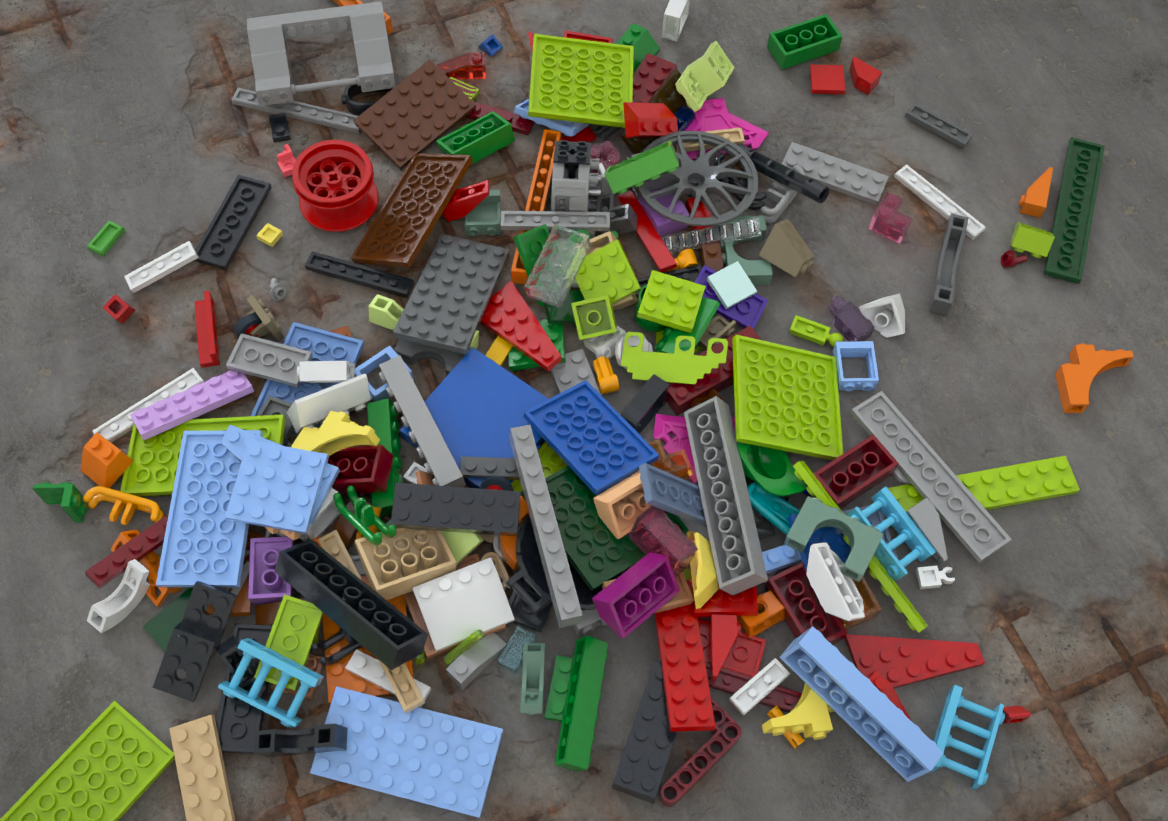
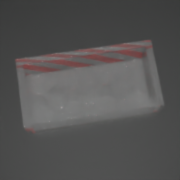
[524,224,591,309]

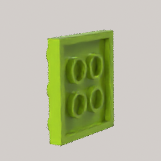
[570,239,642,305]
[637,270,706,333]

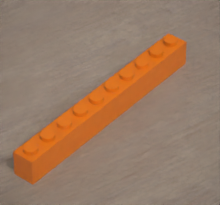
[511,129,561,285]

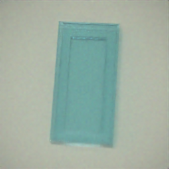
[497,626,536,673]

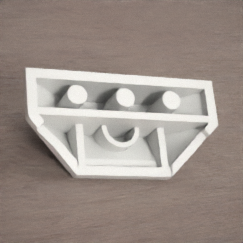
[806,543,865,621]

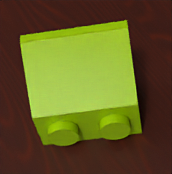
[1010,222,1055,258]

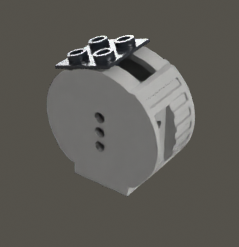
[551,140,602,212]

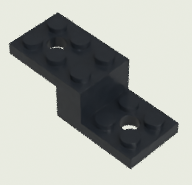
[152,581,238,702]

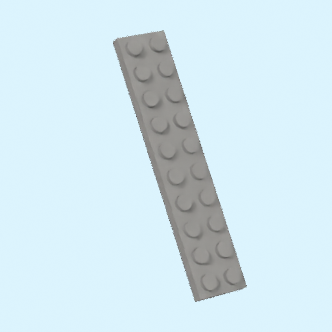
[851,391,1012,563]

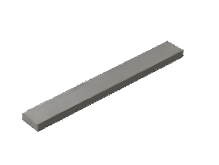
[232,88,361,134]

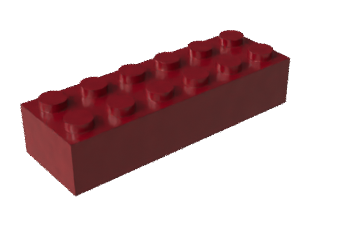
[667,326,762,416]

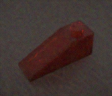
[437,52,486,79]

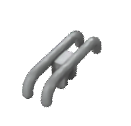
[759,165,805,224]

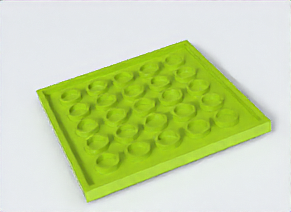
[528,34,634,128]
[732,335,843,460]

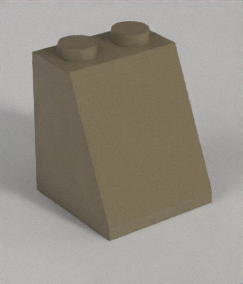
[759,219,815,277]

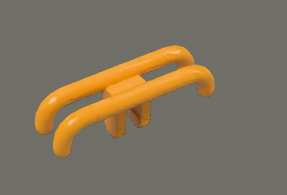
[83,486,164,525]

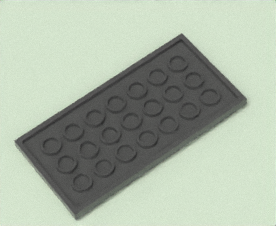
[393,234,510,355]

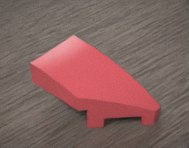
[277,144,296,177]

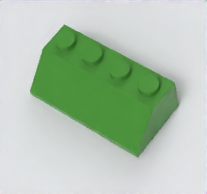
[604,140,679,195]

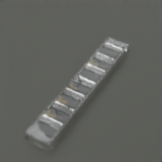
[661,217,762,254]

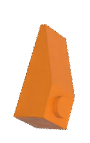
[1018,167,1053,218]

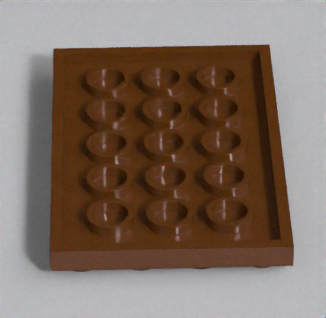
[353,59,476,170]

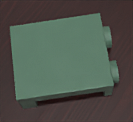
[465,190,501,236]

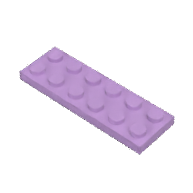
[130,370,254,440]

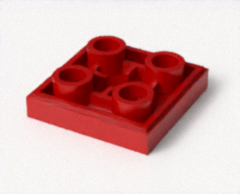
[809,64,846,94]

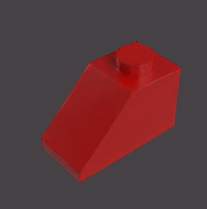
[849,56,882,95]

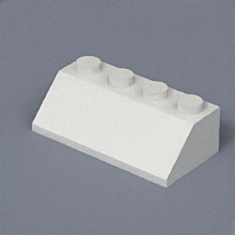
[287,373,371,433]

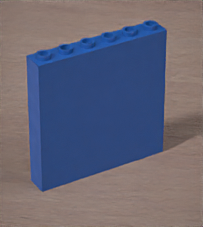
[400,347,548,488]

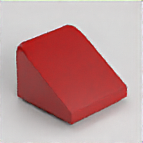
[1003,706,1031,724]

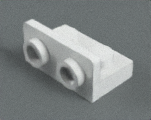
[583,325,626,358]

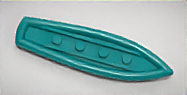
[747,482,800,535]

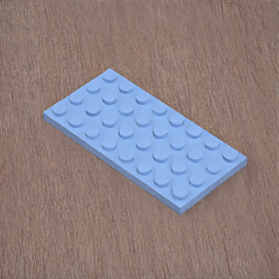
[156,430,263,588]
[310,686,503,818]

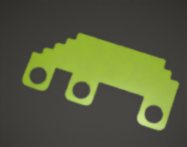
[621,332,728,384]

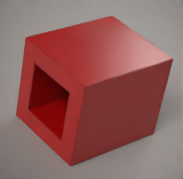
[102,294,135,324]

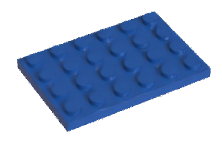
[524,380,659,495]

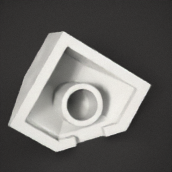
[859,293,905,338]

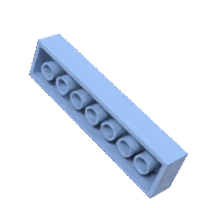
[779,626,944,782]

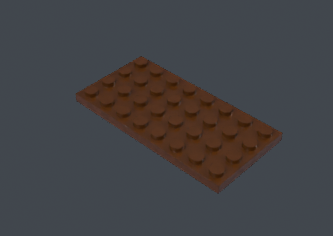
[351,153,473,268]

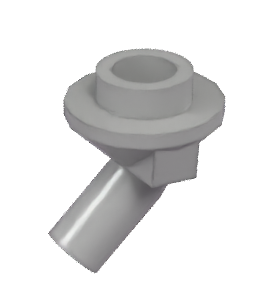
[269,278,286,301]

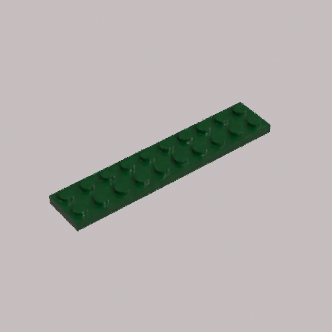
[1044,137,1105,284]

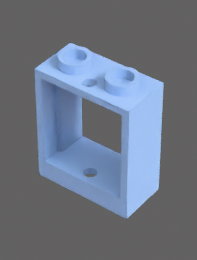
[832,341,879,392]
[355,346,414,402]

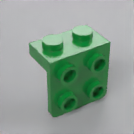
[33,482,88,522]

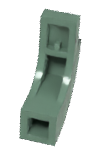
[520,643,545,715]

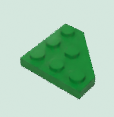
[509,318,566,371]

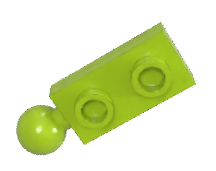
[789,315,843,347]

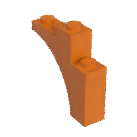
[1055,343,1134,413]

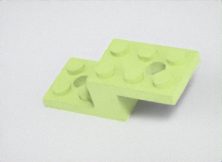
[675,41,735,112]

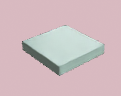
[707,261,757,309]

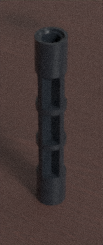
[737,144,829,204]

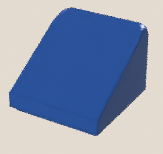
[478,34,503,57]

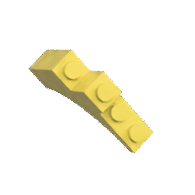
[291,411,380,456]
[762,683,834,740]

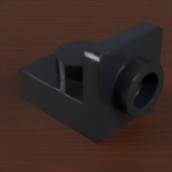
[268,113,291,143]

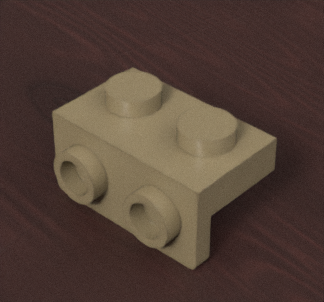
[698,314,736,350]

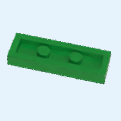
[545,655,573,722]

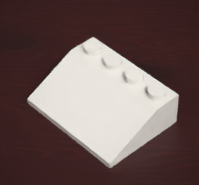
[412,557,515,652]

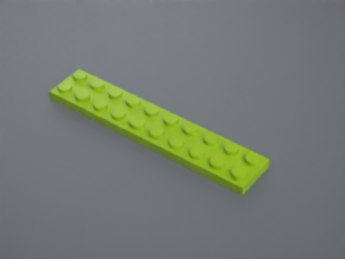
[888,455,1080,528]

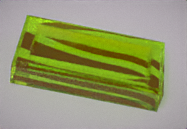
[443,630,485,665]

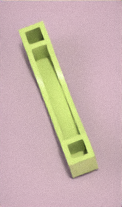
[369,294,479,354]

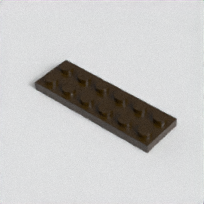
[621,69,687,155]

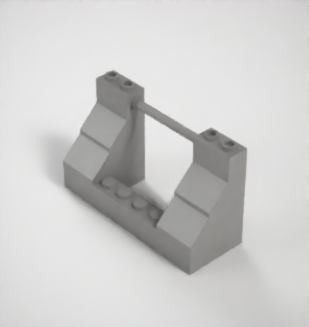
[247,1,396,106]

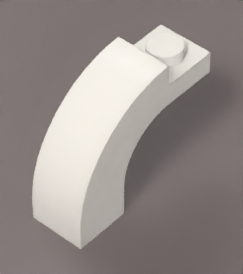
[87,559,150,633]

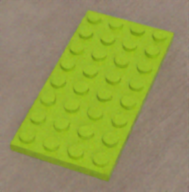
[121,415,286,496]
[0,700,175,821]

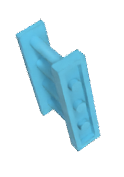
[846,487,936,582]
[218,638,324,728]
[931,685,1005,790]

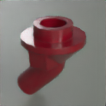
[1001,250,1027,268]

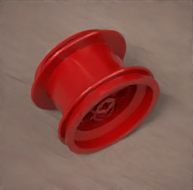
[292,140,379,232]

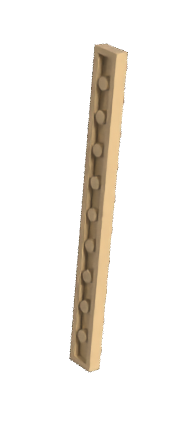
[318,530,425,714]

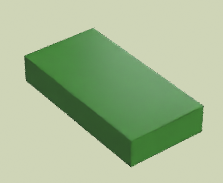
[87,221,125,257]

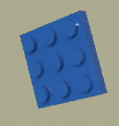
[787,514,851,571]

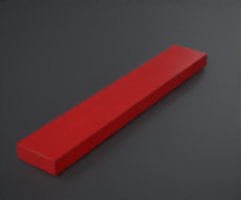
[616,191,677,273]

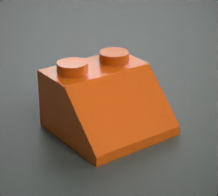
[81,432,134,488]

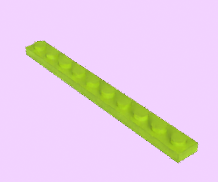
[793,461,928,633]

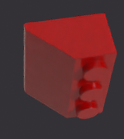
[623,102,678,138]

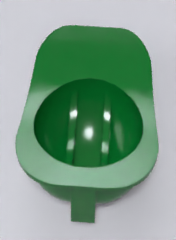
[737,442,806,496]

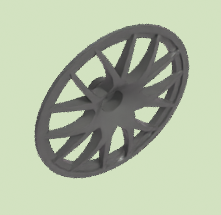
[637,131,758,226]

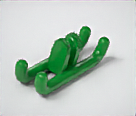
[333,486,397,546]

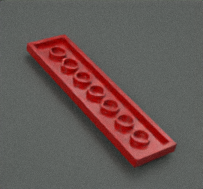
[654,580,715,732]

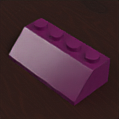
[592,552,680,639]

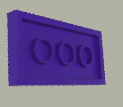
[695,265,768,329]

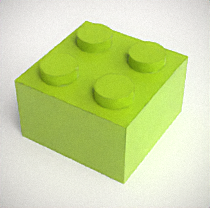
[571,295,618,340]

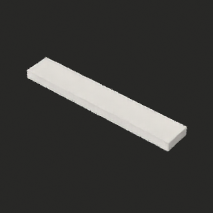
[894,164,986,240]
[93,368,204,443]

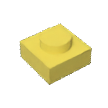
[256,223,283,247]

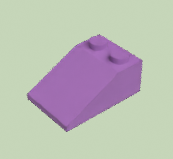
[638,186,690,237]
[248,537,295,605]

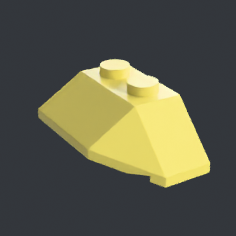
[686,531,719,609]

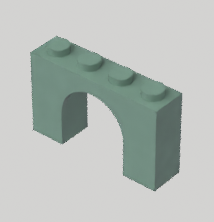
[718,216,773,285]
[784,496,884,582]

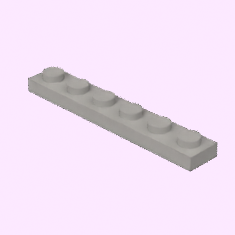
[501,211,610,231]

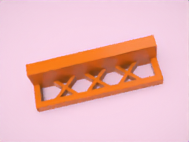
[111,529,182,607]

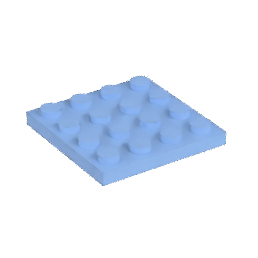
[225,440,329,534]

